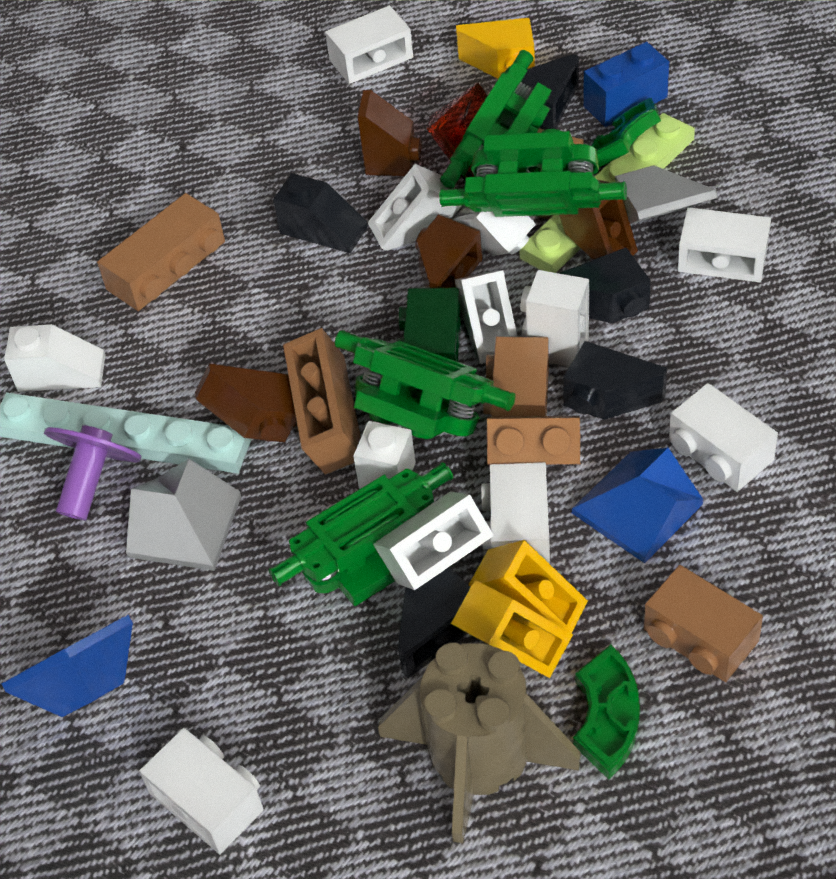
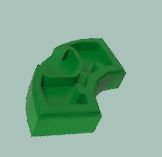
[591,98,661,168]
[573,644,640,779]

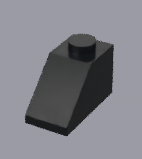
[518,54,579,130]
[273,173,368,254]
[559,247,651,323]
[563,341,667,420]
[398,567,471,678]

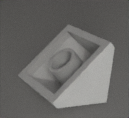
[615,165,718,224]
[126,459,241,571]

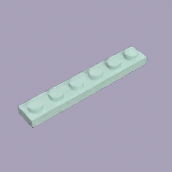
[0,392,251,474]

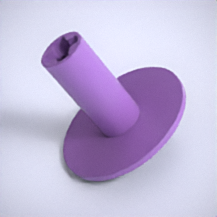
[44,425,141,521]

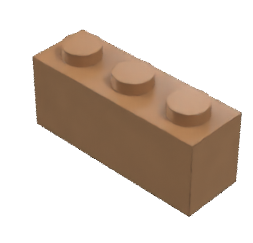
[97,193,225,311]
[283,328,361,475]

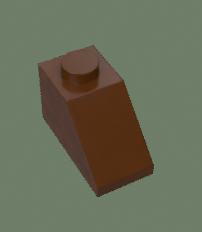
[357,90,422,176]
[559,180,638,260]
[415,214,482,288]
[195,363,297,443]

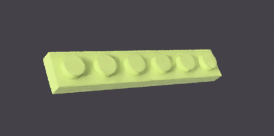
[520,113,695,273]

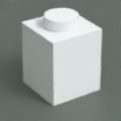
[353,421,416,489]

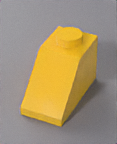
[456,17,535,79]
[469,540,588,634]
[451,580,573,678]

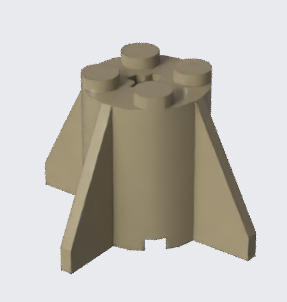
[378,643,581,843]

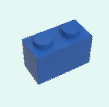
[584,42,669,127]

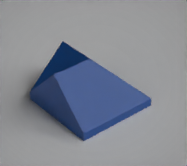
[572,447,703,563]
[1,615,133,717]

